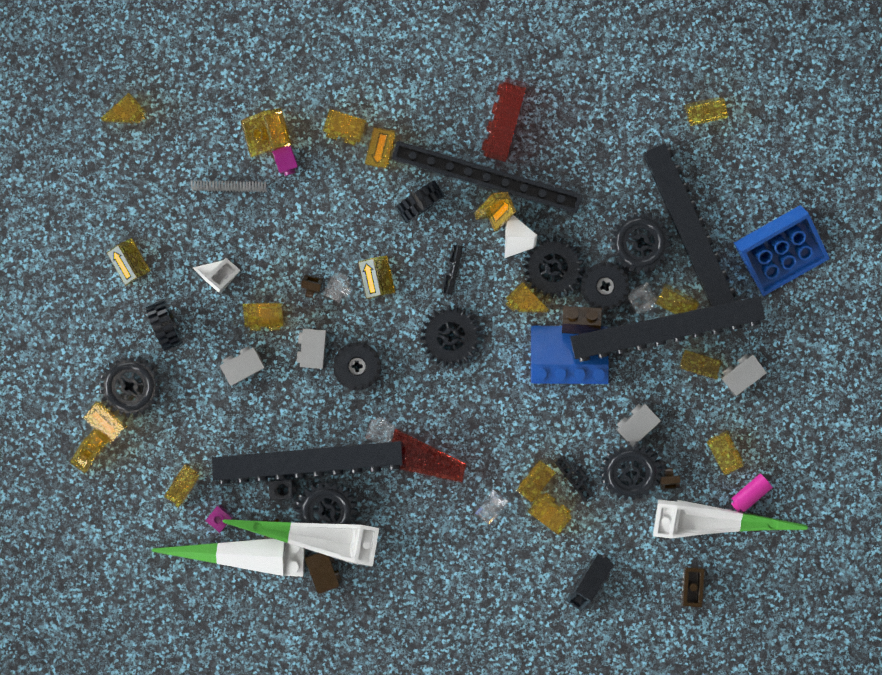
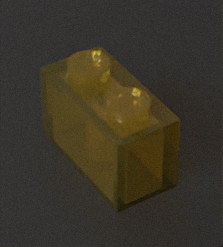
[323,109,367,146]
[527,492,572,535]

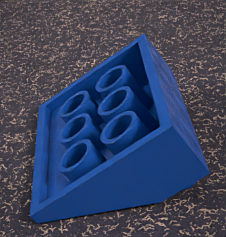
[734,205,830,296]
[531,326,609,384]

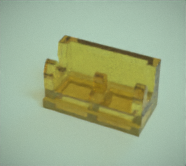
[684,97,728,126]
[655,284,699,314]
[707,430,744,476]
[516,460,556,503]

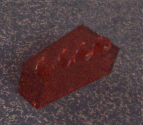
[481,77,527,162]
[392,429,466,484]

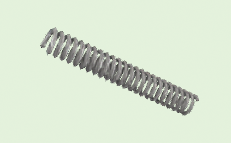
[191,180,267,193]

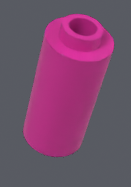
[731,473,773,513]

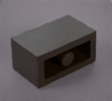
[562,306,602,334]
[305,553,342,594]
[681,565,705,607]

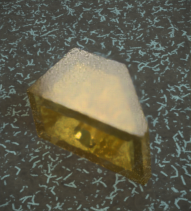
[100,93,147,124]
[505,282,549,313]
[70,429,109,474]

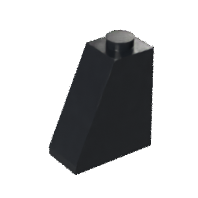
[565,554,614,611]

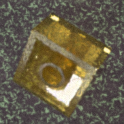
[240,108,291,157]
[243,303,285,331]

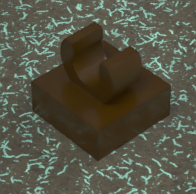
[301,275,323,298]
[660,468,681,490]

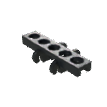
[439,245,463,295]
[555,456,593,502]

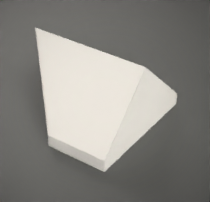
[504,215,537,258]
[193,258,240,293]

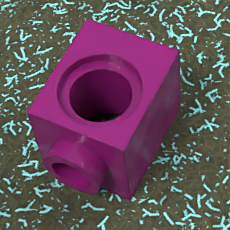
[272,145,299,176]
[205,504,234,533]

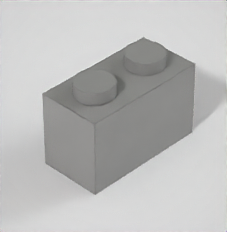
[297,329,327,369]
[220,346,266,386]
[720,354,767,396]
[616,404,661,447]

